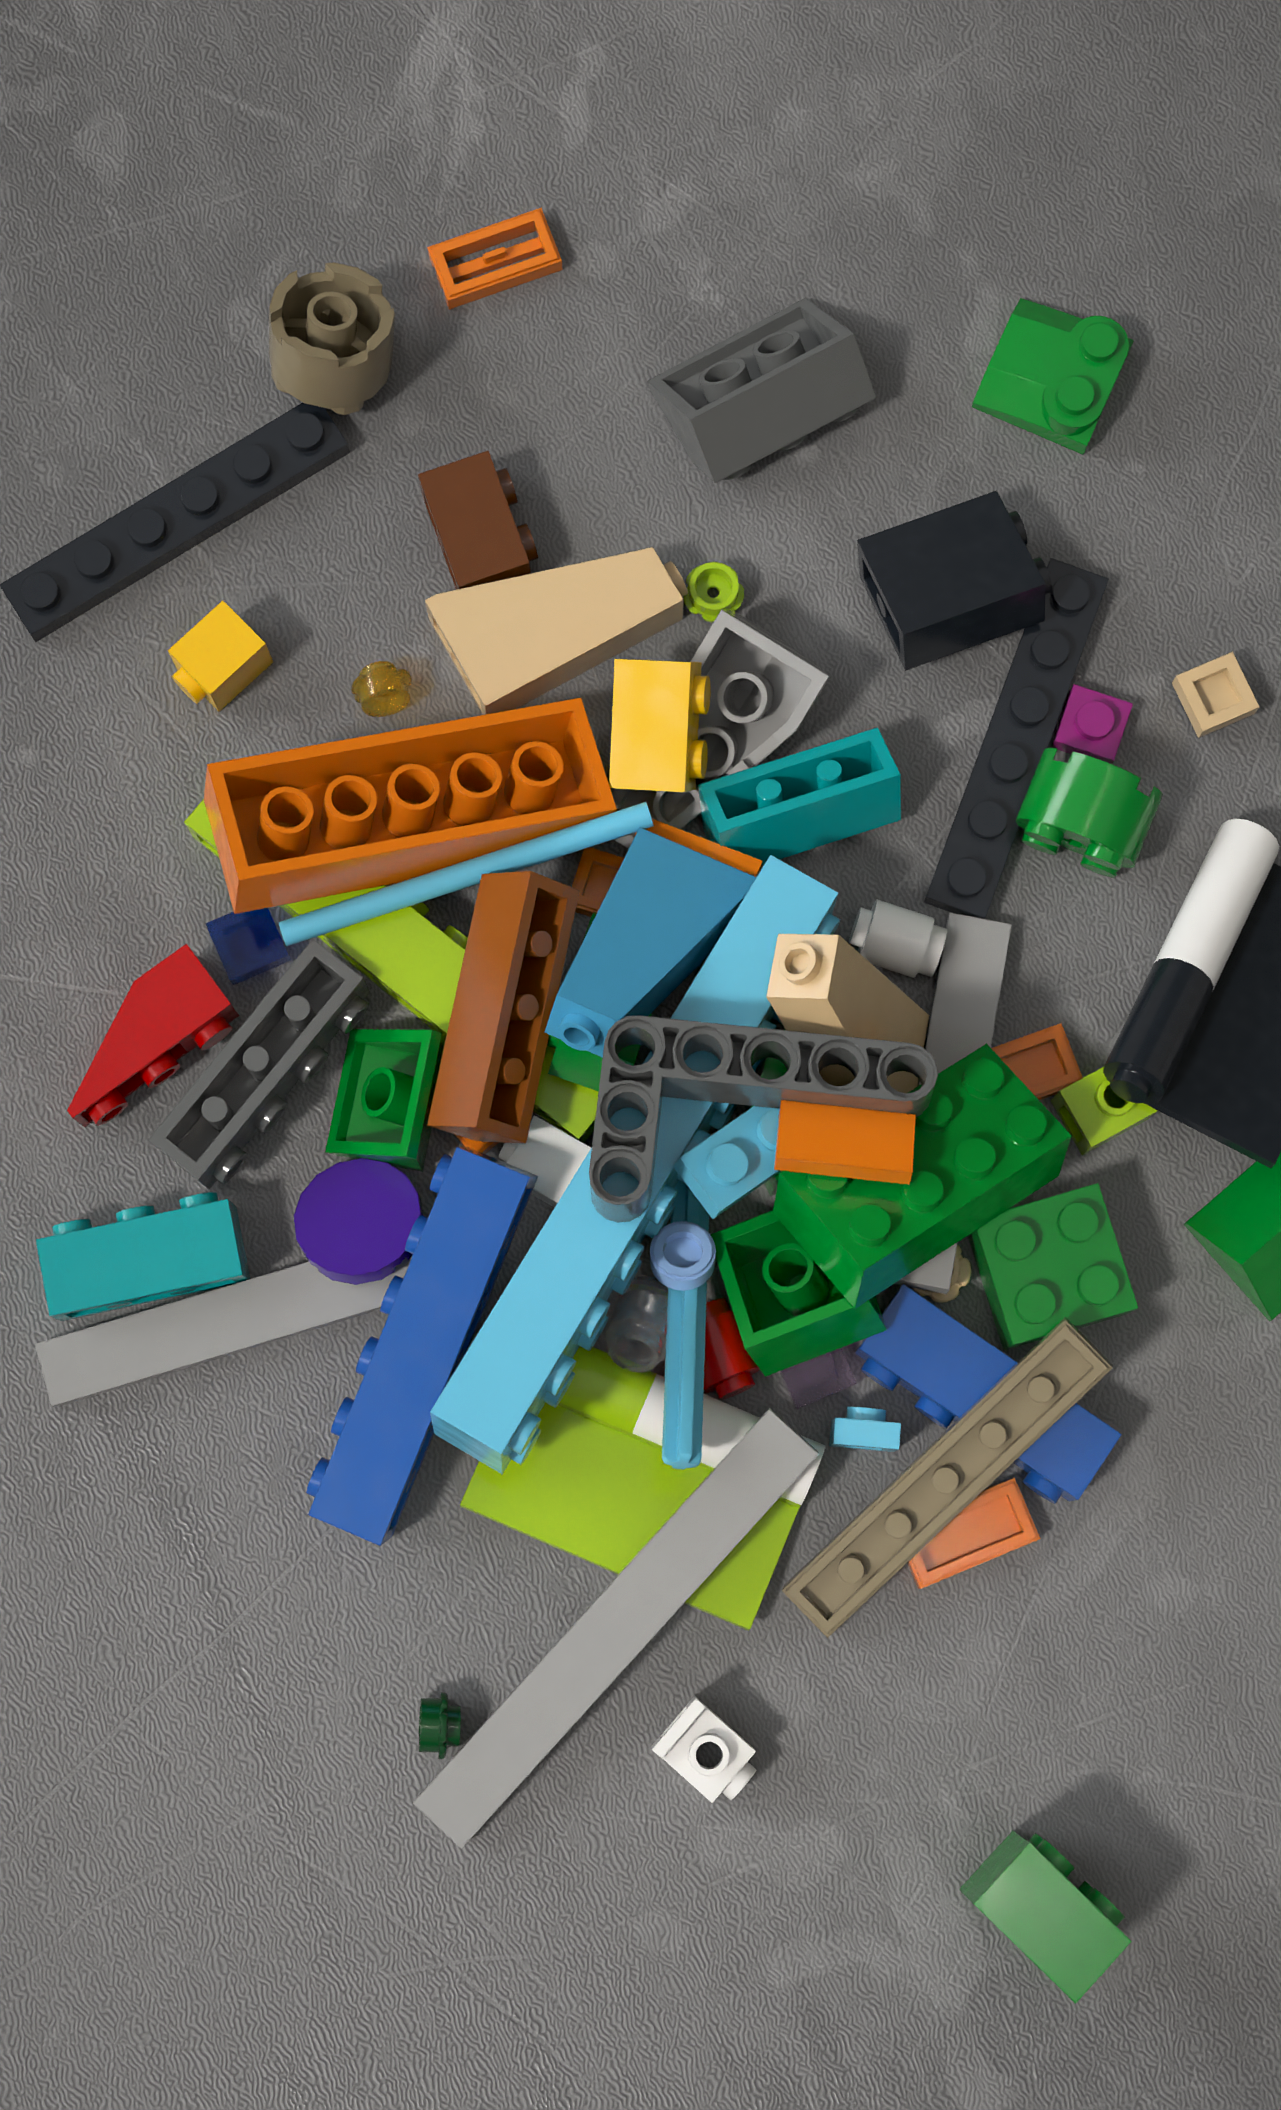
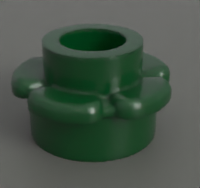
[418,1692,461,1759]

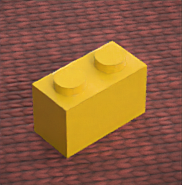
[609,659,711,792]

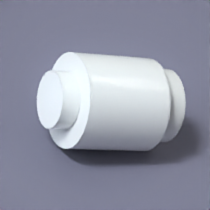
[849,899,947,978]

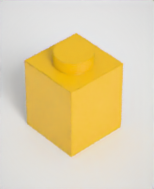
[168,600,273,712]

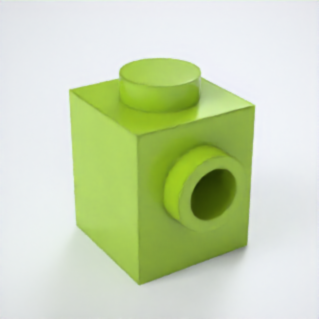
[1050,1067,1158,1155]

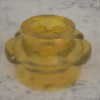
[351,661,412,717]

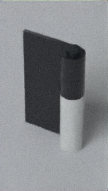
[1103,819,1281,1169]

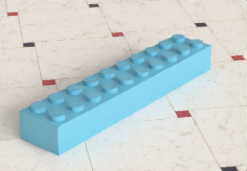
[430,855,841,1474]

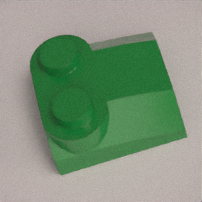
[972,298,1134,455]

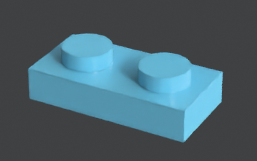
[672,1106,781,1219]

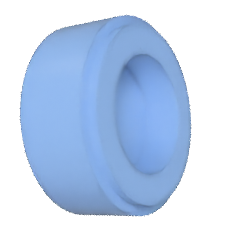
[650,1221,716,1291]

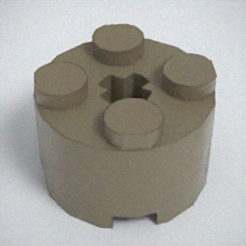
[269,262,395,415]

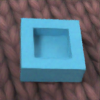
[829,1407,901,1452]

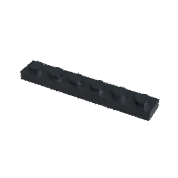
[0,402,350,643]
[924,558,1109,919]

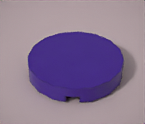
[294,1158,423,1285]

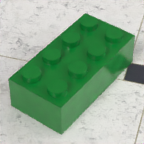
[773,1043,1072,1309]

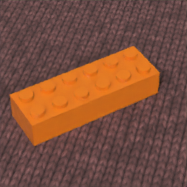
[204,698,617,914]

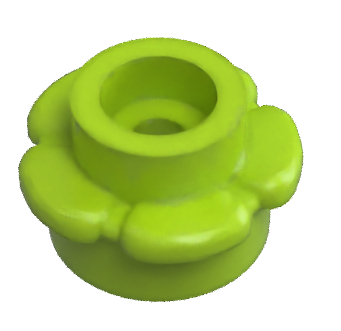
[683,562,744,622]

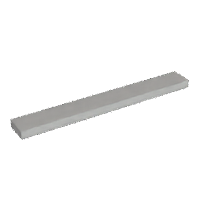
[413,1407,819,1849]

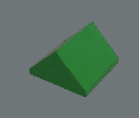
[325,1029,445,1172]
[1183,1153,1281,1321]

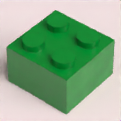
[968,1183,1138,1351]
[711,1210,887,1377]
[959,1831,1132,2004]

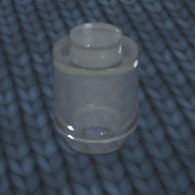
[606,1276,668,1372]

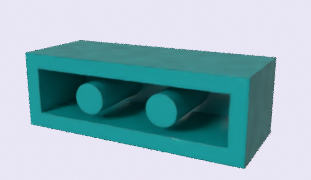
[698,727,901,865]
[36,1192,250,1321]

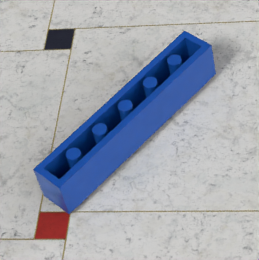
[306,1147,538,1546]

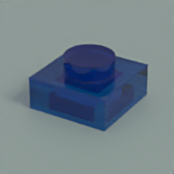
[206,908,291,985]

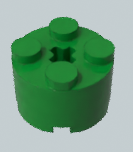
[1015,748,1163,878]

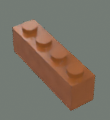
[427,871,580,1144]

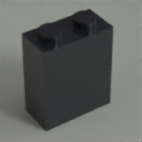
[857,490,1052,671]

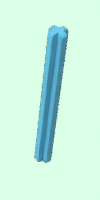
[662,1181,709,1470]

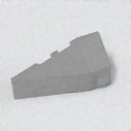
[612,609,830,849]

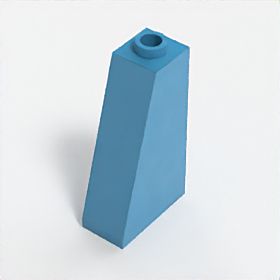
[544,827,757,1058]

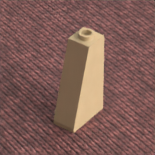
[425,547,688,715]
[766,934,929,1093]

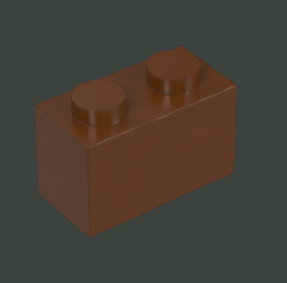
[418,450,538,590]

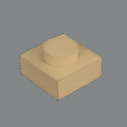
[1172,652,1259,738]

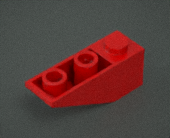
[67,943,239,1127]

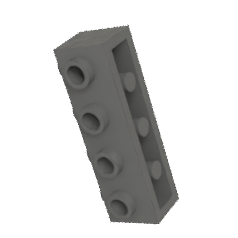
[148,939,370,1190]

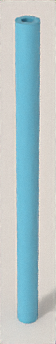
[279,802,654,946]

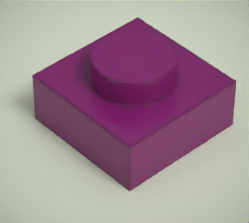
[1051,684,1133,764]

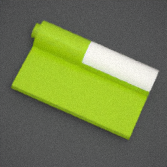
[460,1346,826,1631]

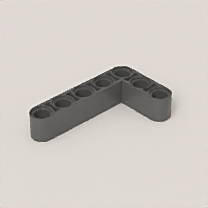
[589,1016,938,1223]

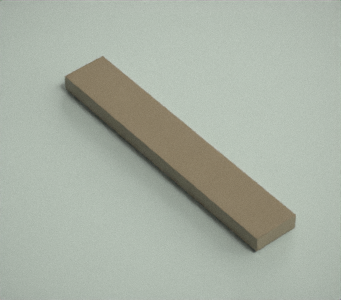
[782,1317,1113,1638]

